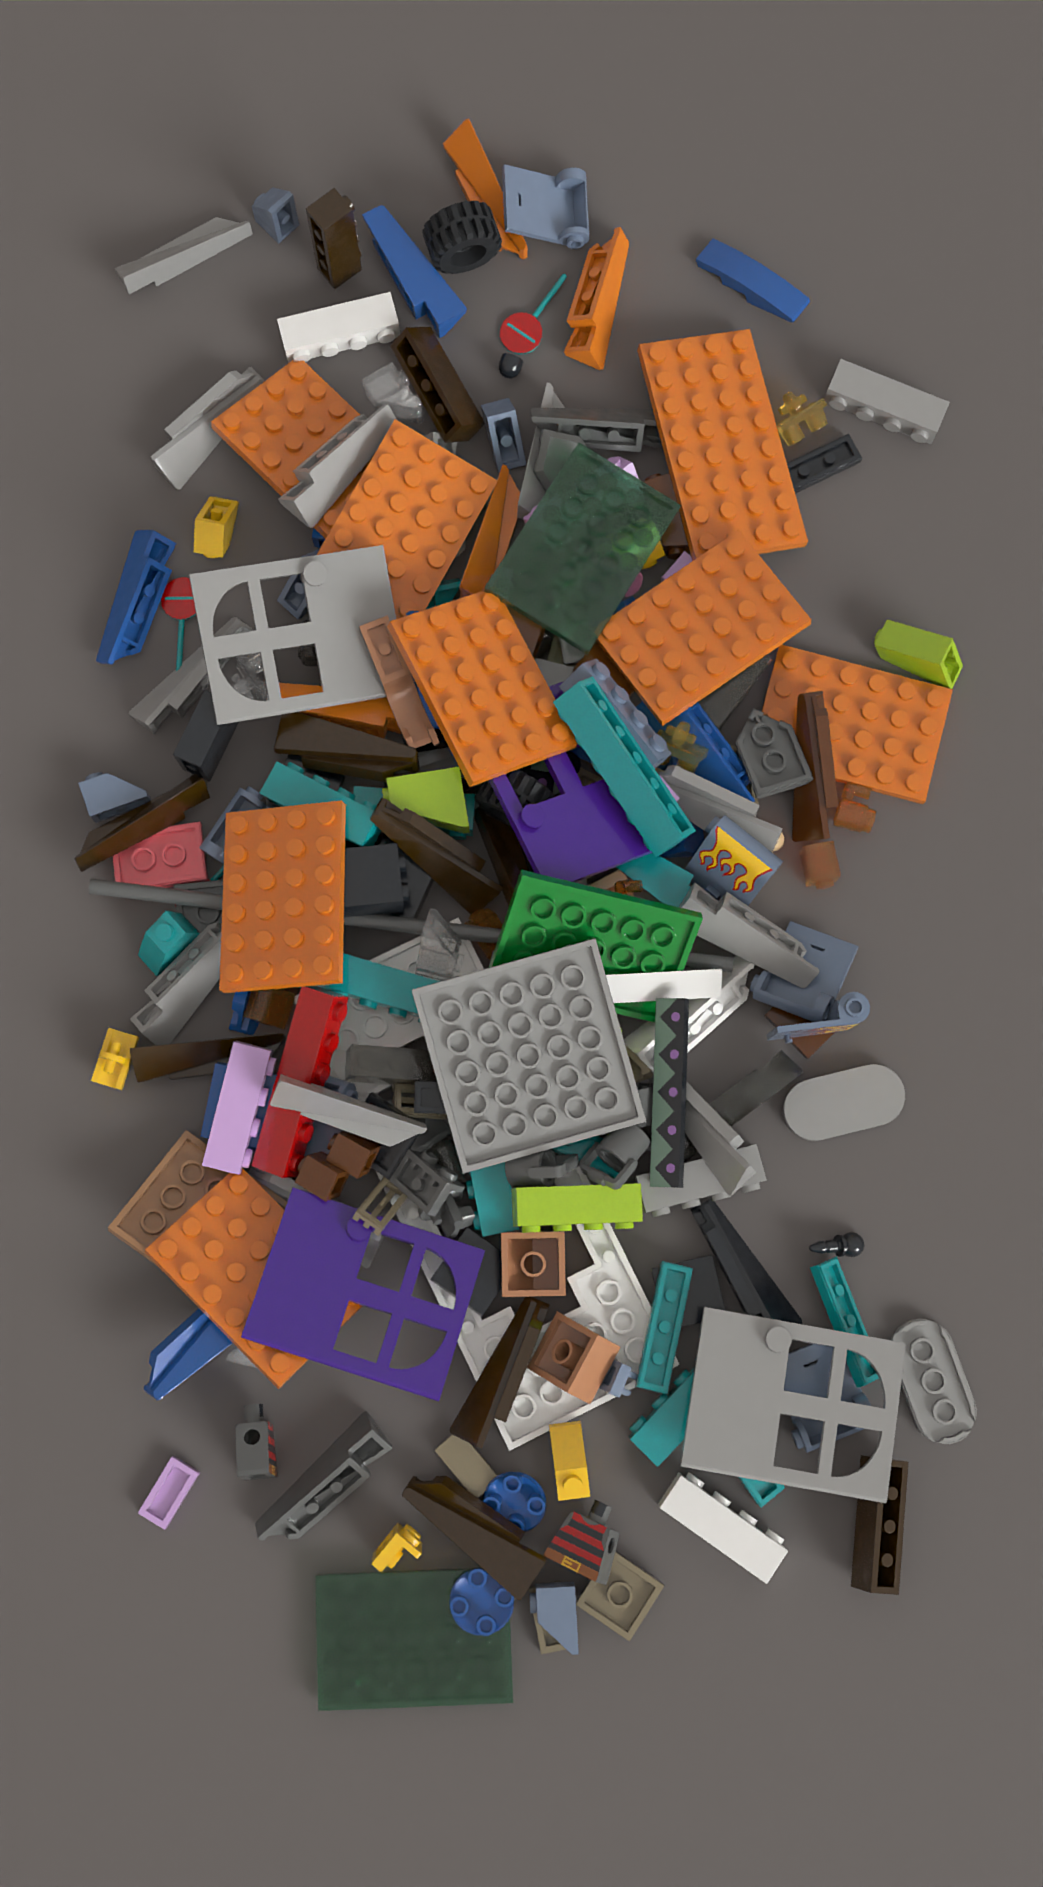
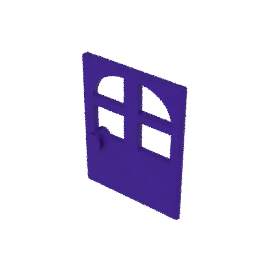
[489,681,652,882]
[241,1187,485,1401]

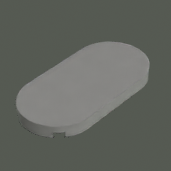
[783,1064,905,1141]
[891,1319,977,1444]

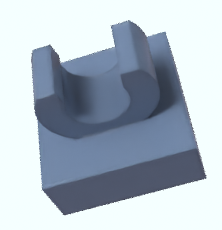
[599,1359,638,1398]

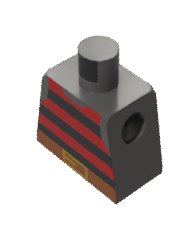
[235,1404,278,1481]
[543,1500,619,1585]

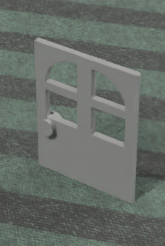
[189,545,396,725]
[680,1307,906,1503]

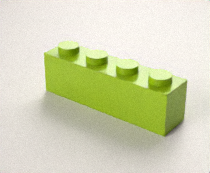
[511,1183,643,1233]

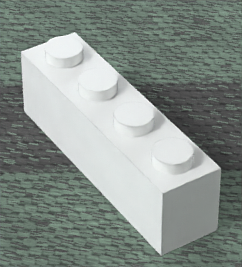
[277,292,400,363]
[658,1472,788,1584]

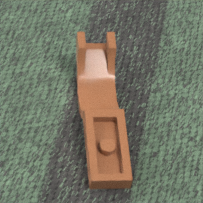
[359,615,440,749]

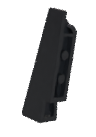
[690,1199,802,1324]

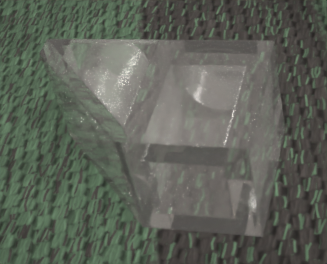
[362,362,425,424]

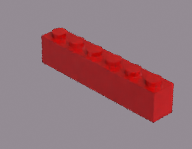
[251,986,349,1178]

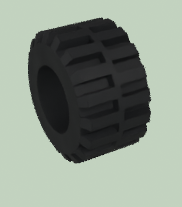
[422,201,502,274]
[474,770,555,827]

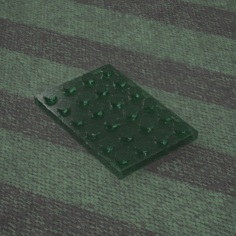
[484,443,681,655]
[315,1568,513,1711]

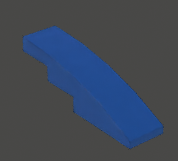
[696,238,810,323]

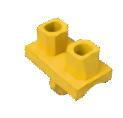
[91,1028,139,1090]

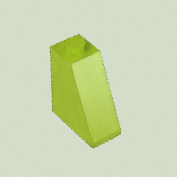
[874,619,963,689]
[382,767,470,834]

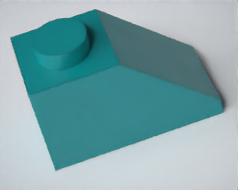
[138,911,200,977]

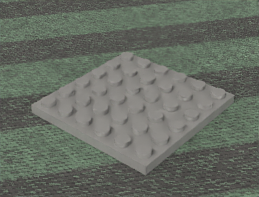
[412,938,646,1174]

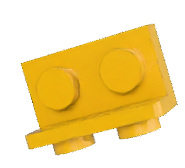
[371,1523,422,1573]

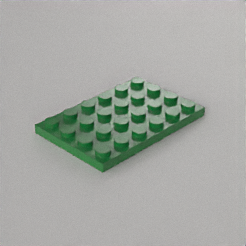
[489,870,703,1022]

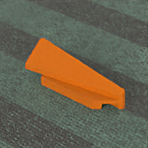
[443,118,528,260]
[564,227,629,370]
[460,464,520,598]
[279,683,421,739]

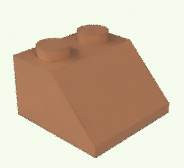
[501,1232,566,1297]
[527,1311,621,1404]

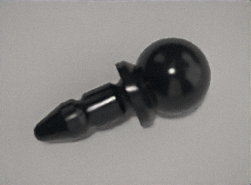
[809,1232,864,1257]

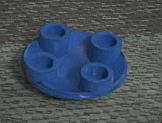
[483,1472,546,1532]
[449,1568,514,1636]

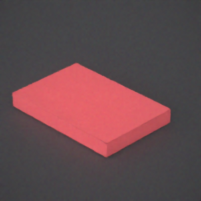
[112,822,208,888]

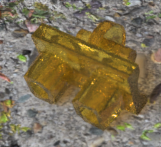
[776,392,828,446]
[656,721,709,773]

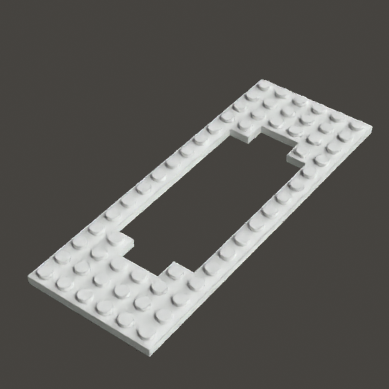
[293,917,680,1451]

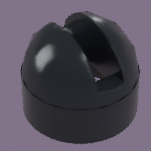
[499,353,524,379]

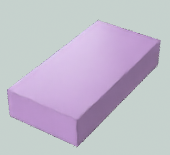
[138,1456,200,1530]

